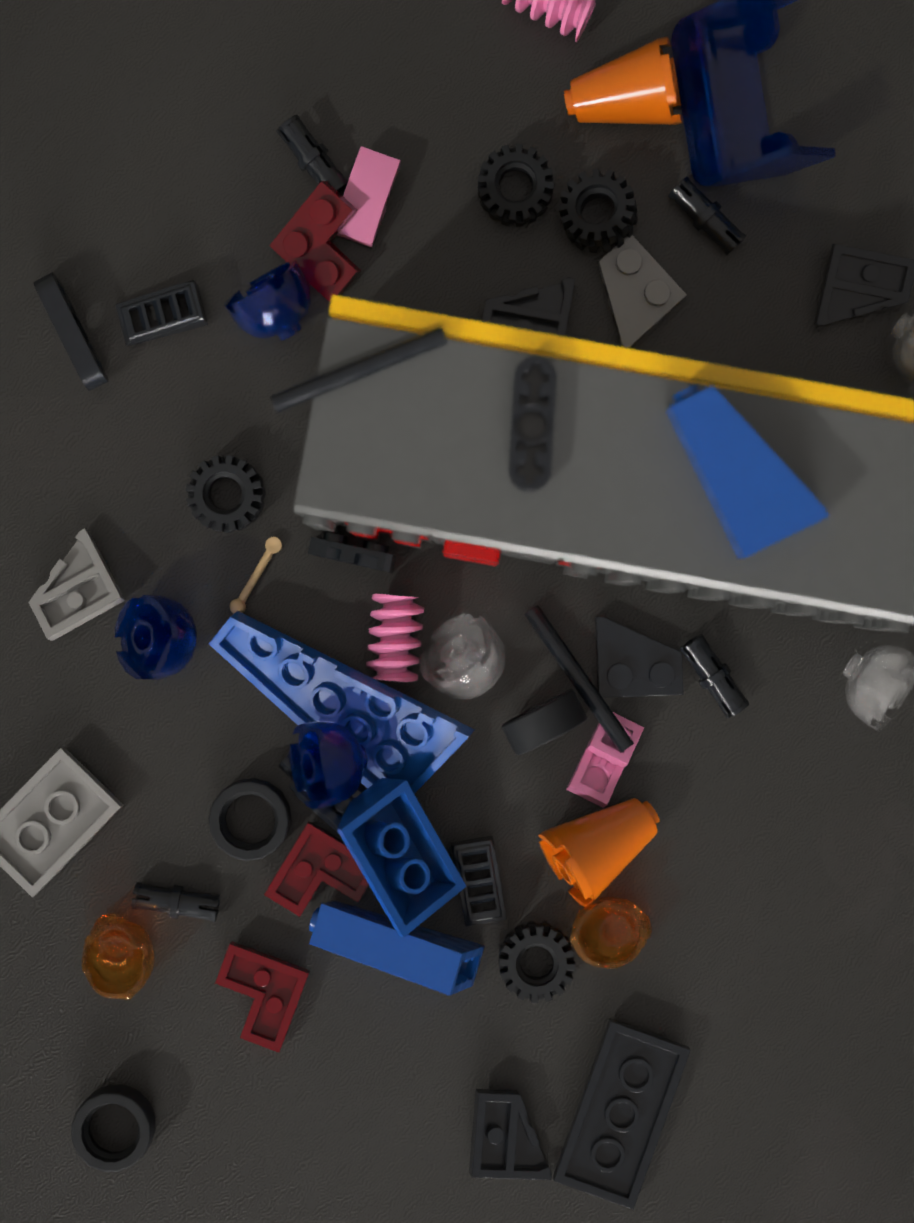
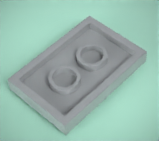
[0,747,124,898]

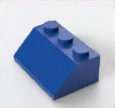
[337,778,467,938]

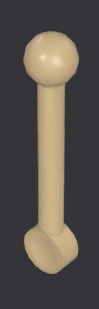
[229,537,282,614]

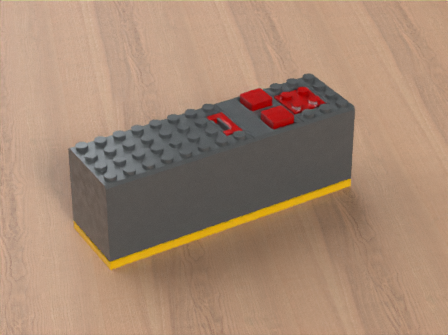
[293,295,914,633]

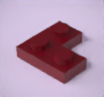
[269,181,362,303]
[264,821,369,917]
[215,941,310,1053]

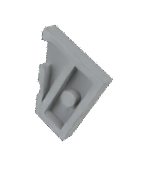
[598,235,687,348]
[28,528,125,641]

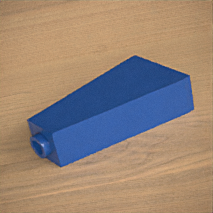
[666,384,830,559]
[309,901,485,996]

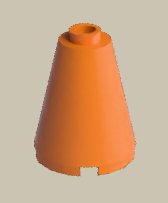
[564,36,683,125]
[538,798,660,907]

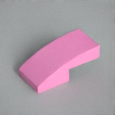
[337,146,401,248]
[566,712,644,808]

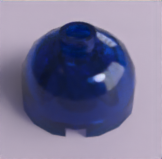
[224,261,311,341]
[115,595,197,680]
[289,721,368,809]

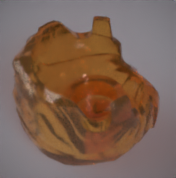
[570,897,652,969]
[81,913,155,1000]

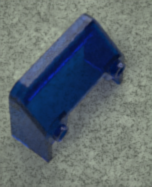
[671,0,836,186]

